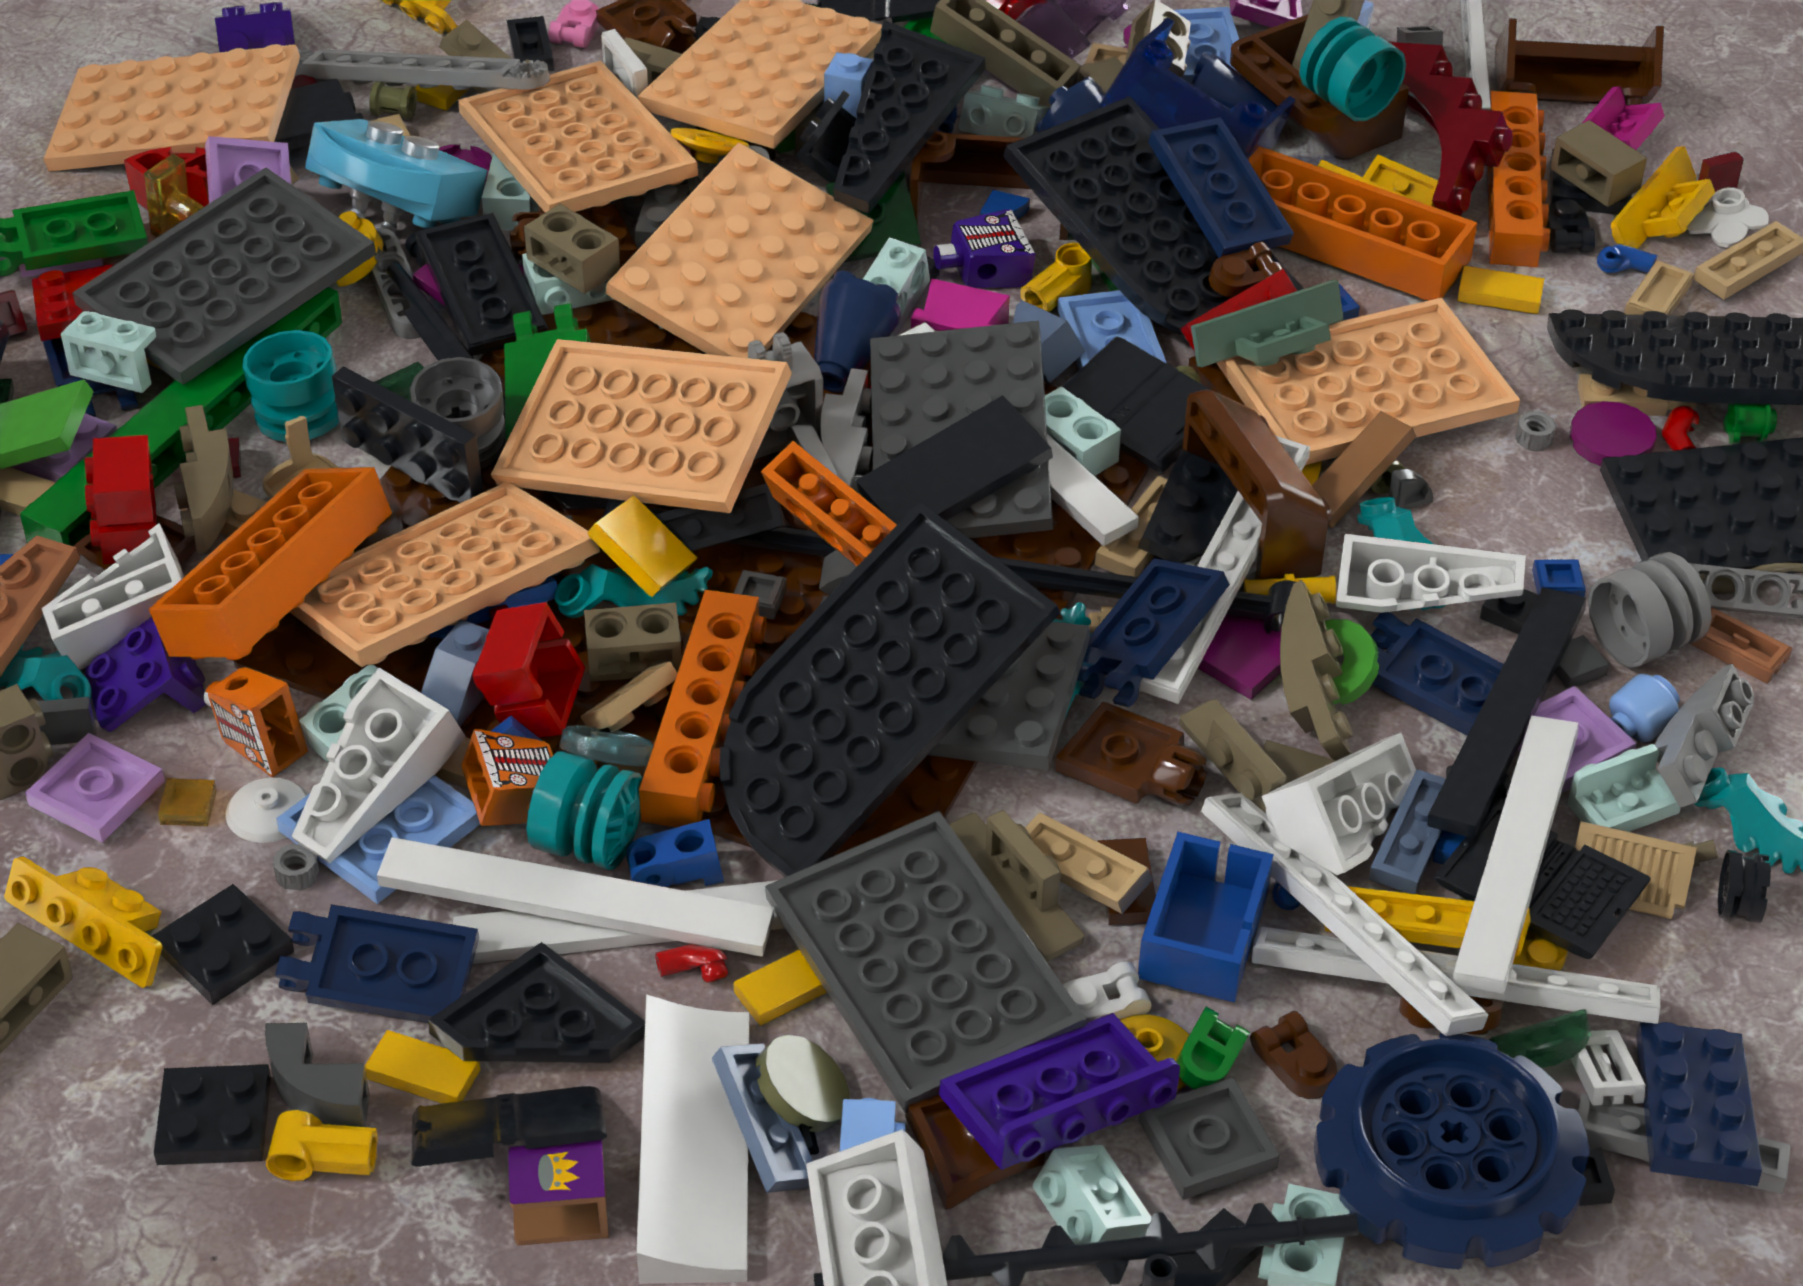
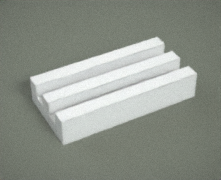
[1566,1030,1646,1106]

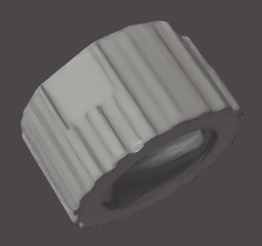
[1515,411,1556,451]
[273,843,319,891]

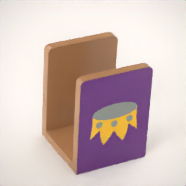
[508,1139,609,1245]

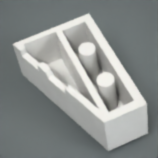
[41,523,185,670]

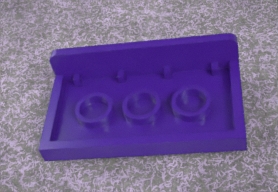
[939,1013,1180,1170]

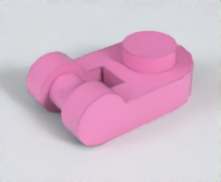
[548,0,599,48]

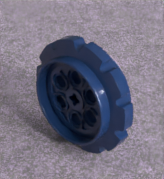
[1314,1033,1589,1269]

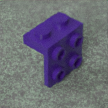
[215,2,295,52]
[85,617,206,732]

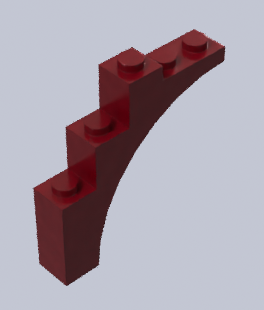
[1387,41,1512,216]

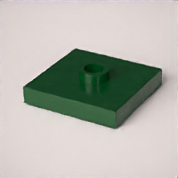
[826,171,921,263]

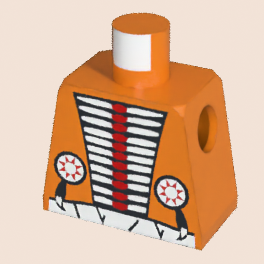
[204,667,309,777]
[461,729,553,826]

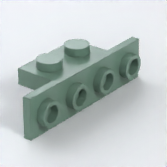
[1191,279,1344,367]

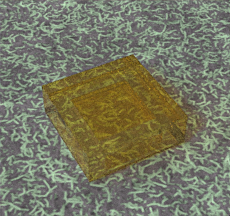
[158,778,217,826]

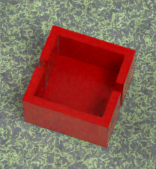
[85,435,157,565]
[472,602,586,738]

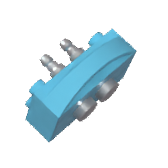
[305,119,488,233]

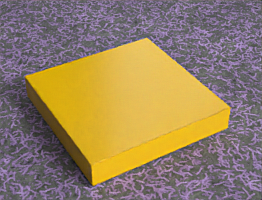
[587,495,697,597]

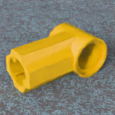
[1020,242,1092,312]
[266,1110,378,1181]

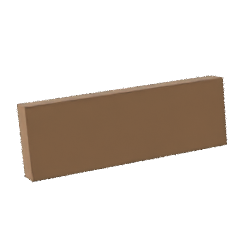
[1312,411,1417,529]

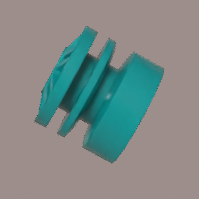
[1299,17,1406,121]
[243,330,339,442]
[526,752,642,870]

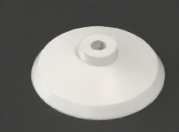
[225,778,308,843]

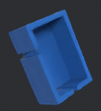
[1138,832,1274,1003]

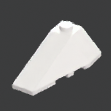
[1336,534,1526,613]
[291,668,466,863]
[1262,733,1416,875]

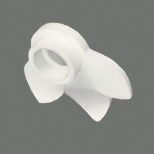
[1687,188,1769,248]

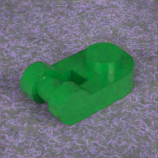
[1176,1006,1250,1089]

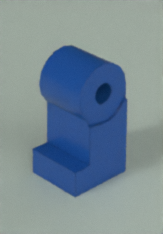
[626,819,724,888]

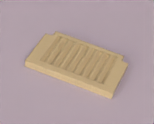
[1575,821,1697,919]

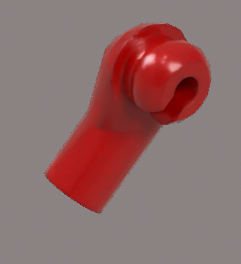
[1662,405,1700,451]
[655,944,728,983]

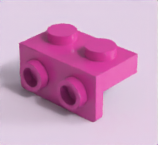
[1582,87,1665,151]

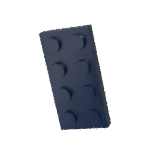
[1148,117,1294,258]
[1636,1022,1762,1186]

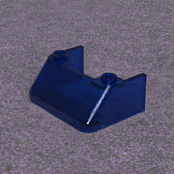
[1099,18,1296,159]

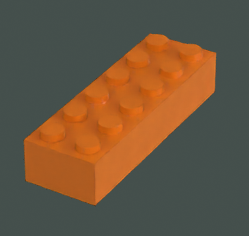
[1248,146,1477,300]
[148,467,392,660]

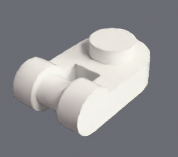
[1063,961,1152,1023]

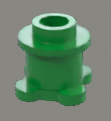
[1723,404,1777,444]

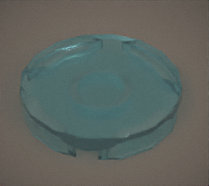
[559,725,654,766]

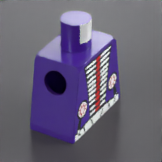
[933,209,1036,288]

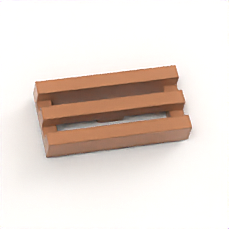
[1690,607,1792,684]

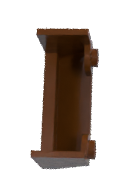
[1230,14,1409,160]
[1495,18,1664,105]
[910,131,1068,240]
[1182,389,1332,580]

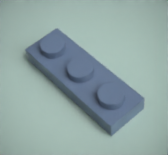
[1369,769,1446,894]
[712,1043,813,1193]

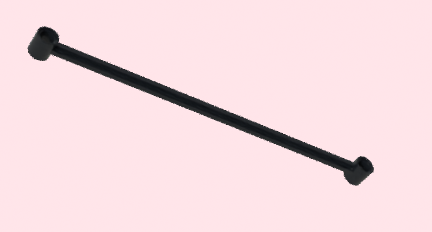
[602,499,1296,634]

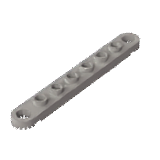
[295,48,550,91]

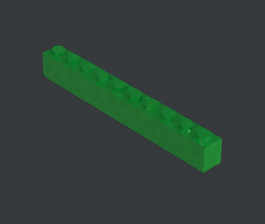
[20,287,343,546]

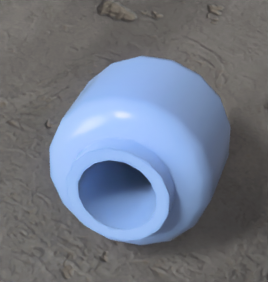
[1609,674,1680,743]

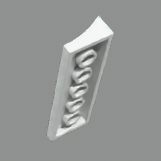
[637,995,750,1284]
[806,1129,948,1286]

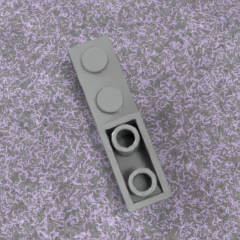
[821,368,873,497]
[1655,664,1754,807]

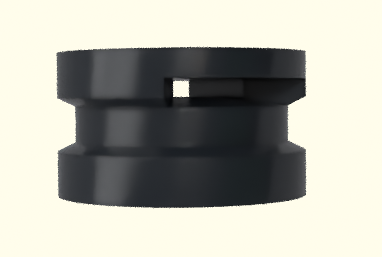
[1718,850,1771,923]

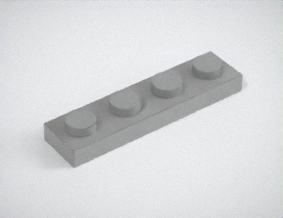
[1577,1093,1791,1194]

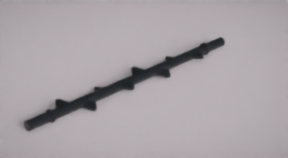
[814,1203,1359,1286]

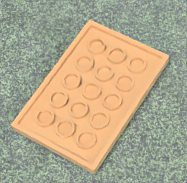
[638,0,882,149]
[43,44,300,172]
[458,60,698,213]
[605,142,874,358]
[1216,297,1520,465]
[491,339,792,513]
[289,483,600,667]

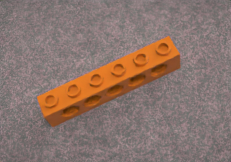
[1487,91,1550,267]
[761,441,897,566]
[639,590,766,827]

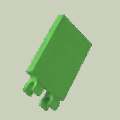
[0,380,94,470]

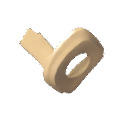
[263,416,339,499]

